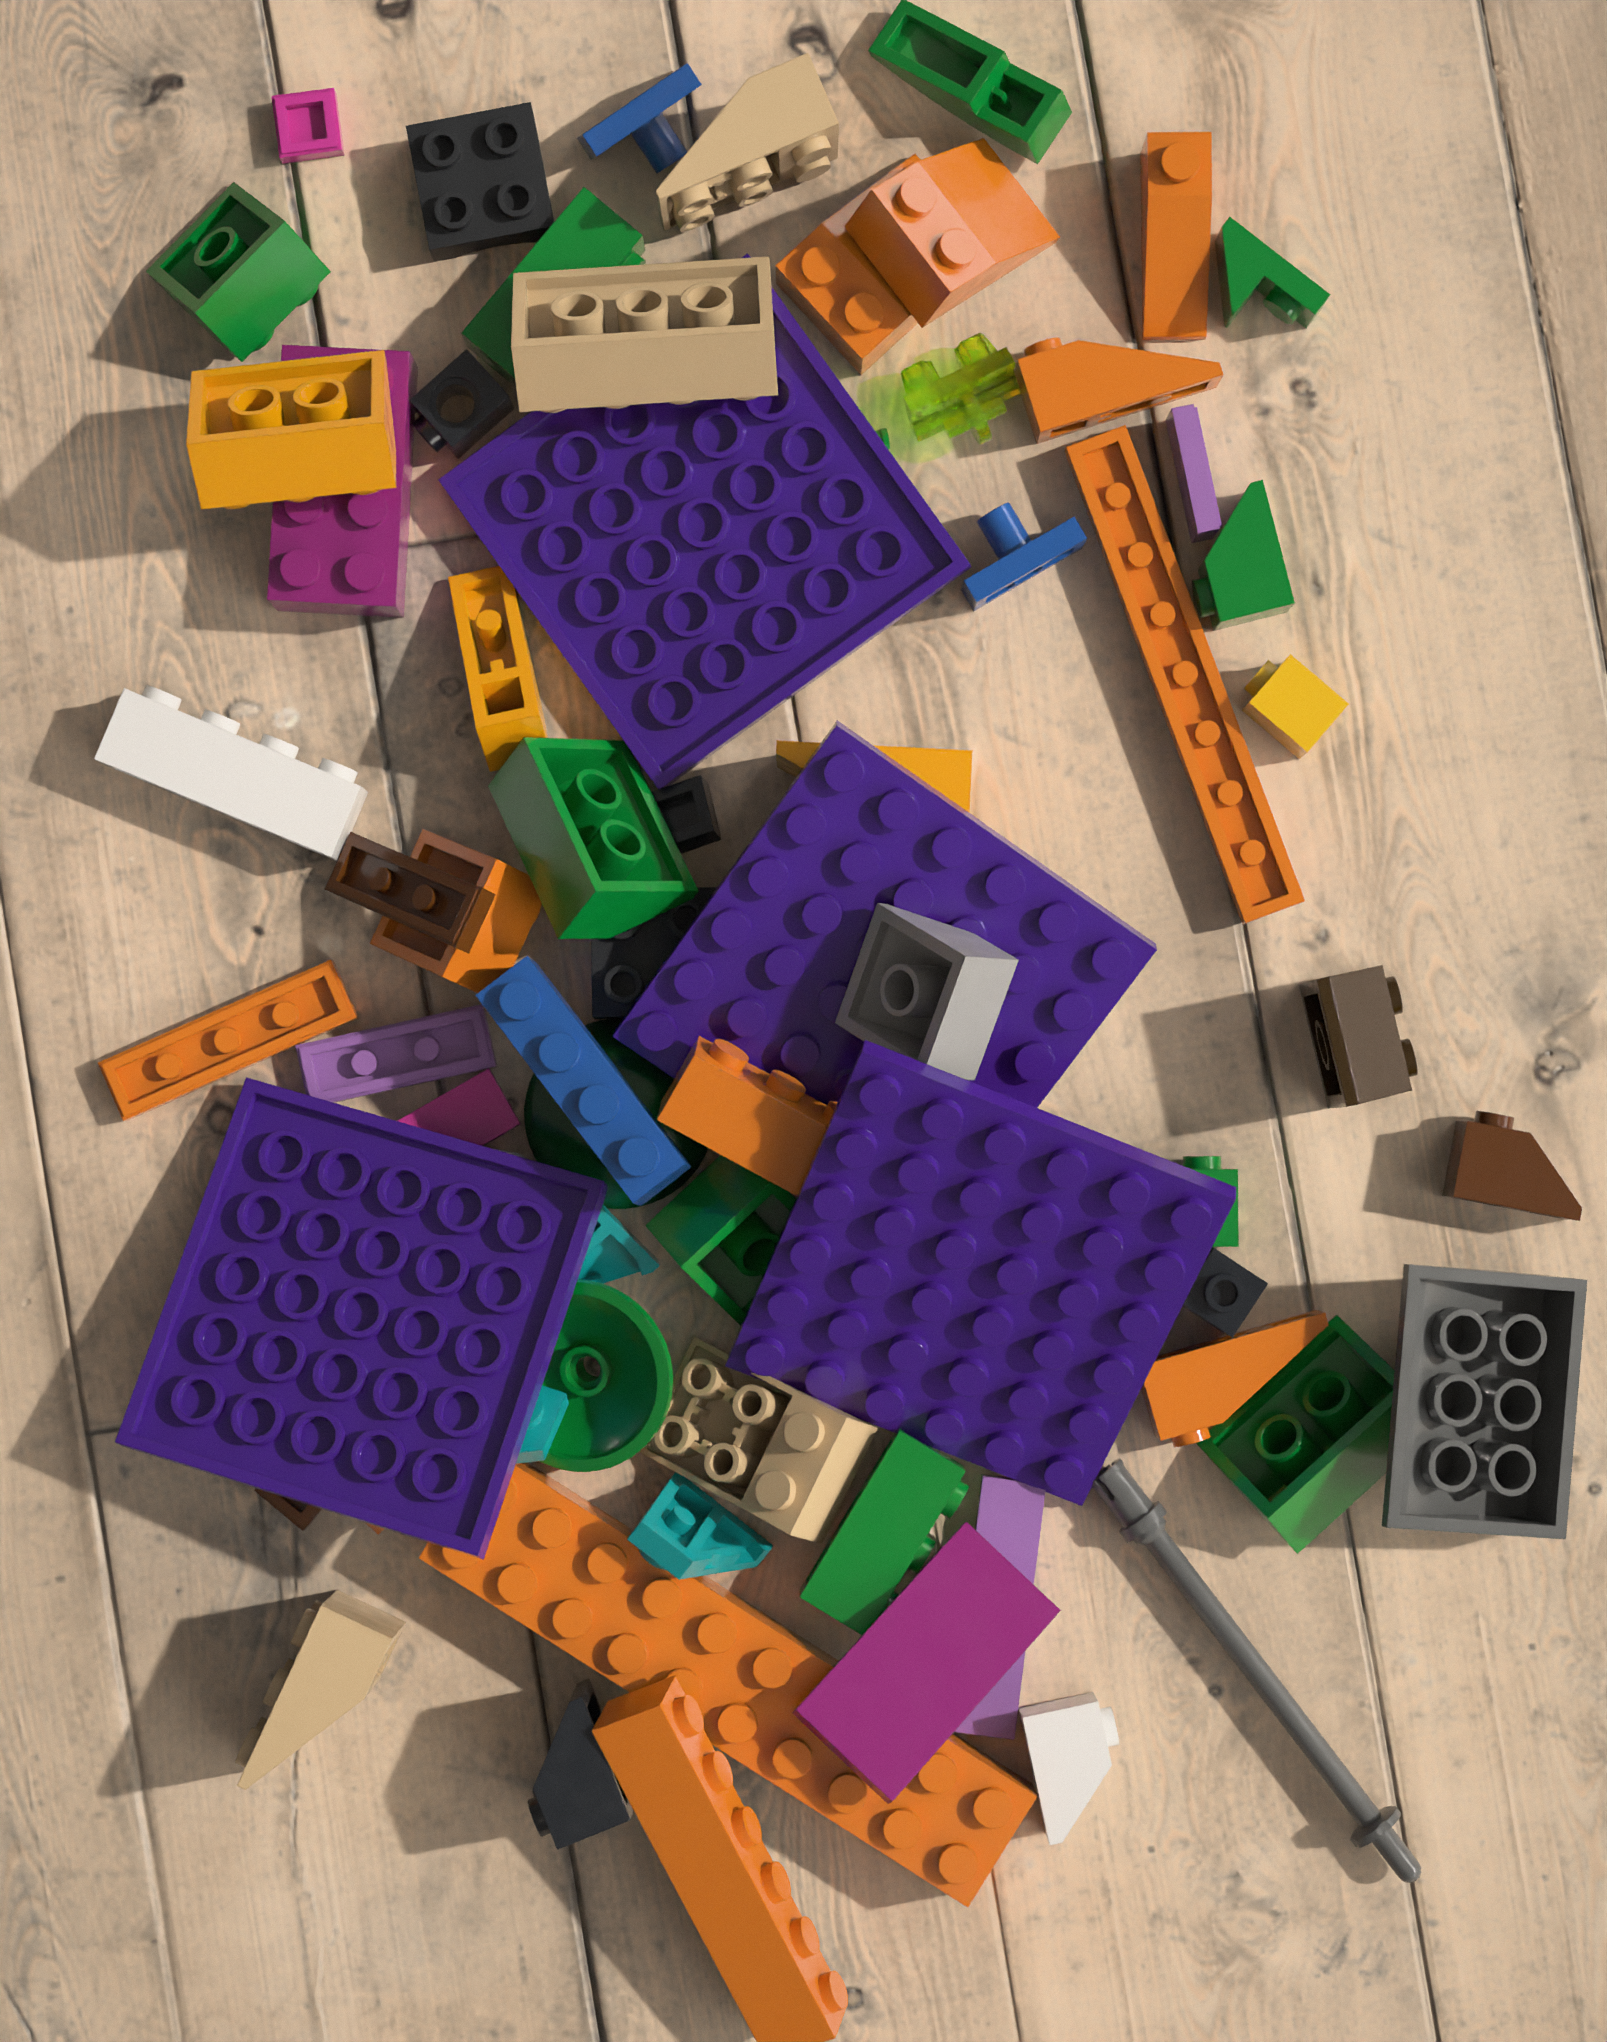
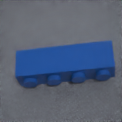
[475,956,692,1206]

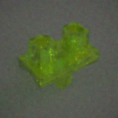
[901,333,1021,445]

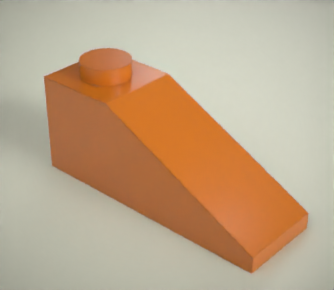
[1140,132,1212,340]
[1014,337,1224,444]
[1141,1310,1329,1447]

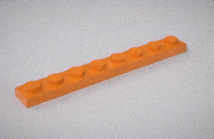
[1064,425,1305,925]

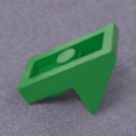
[1215,217,1331,329]

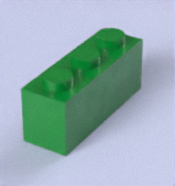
[461,187,646,387]
[799,1429,969,1635]

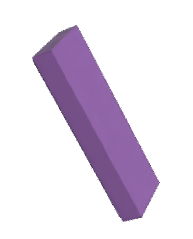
[295,1004,497,1103]

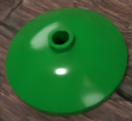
[540,1279,673,1472]

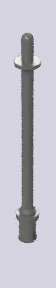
[1091,1458,1421,1883]

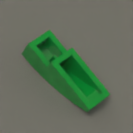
[868,0,1072,164]

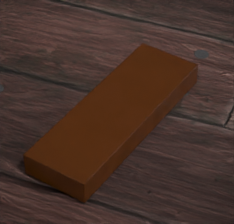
[324,832,496,954]

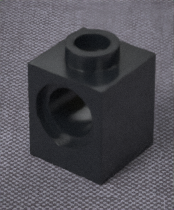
[410,349,514,459]
[1183,1247,1268,1338]

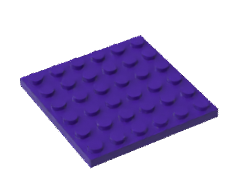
[438,253,971,790]
[613,720,1157,1108]
[725,1040,1236,1506]
[115,1077,608,1560]

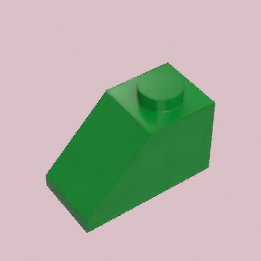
[1192,480,1295,631]

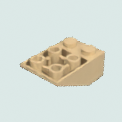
[656,53,839,232]
[639,1337,878,1544]
[235,1590,406,1790]

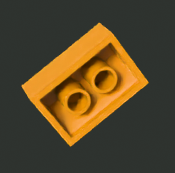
[186,350,396,510]

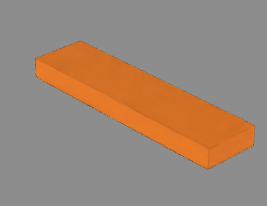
[98,960,359,1121]

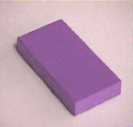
[1165,404,1222,543]

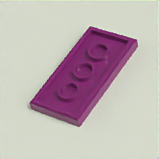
[792,1522,1061,1804]

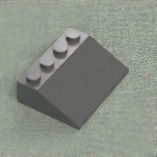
[1382,1264,1587,1539]

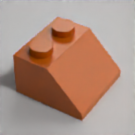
[370,829,542,993]

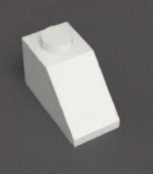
[1019,1692,1119,1845]

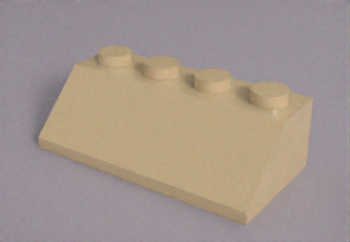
[511,256,778,413]

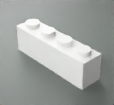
[94,685,368,861]

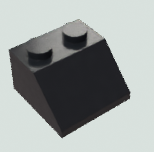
[528,1678,633,1850]

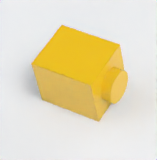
[1242,654,1349,759]

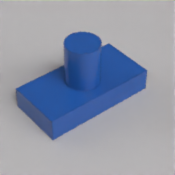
[577,63,702,174]
[961,502,1087,612]

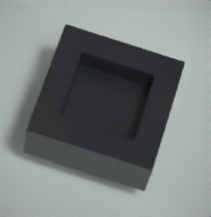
[651,775,722,854]

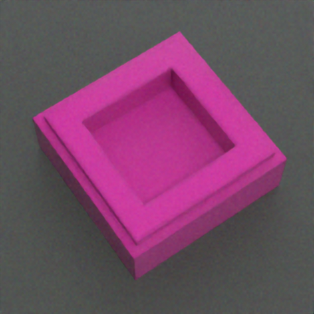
[271,88,345,164]

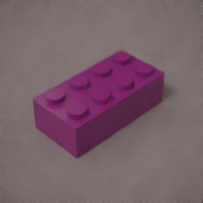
[267,345,418,618]

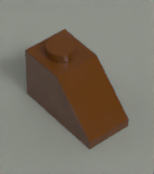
[1442,1111,1582,1221]

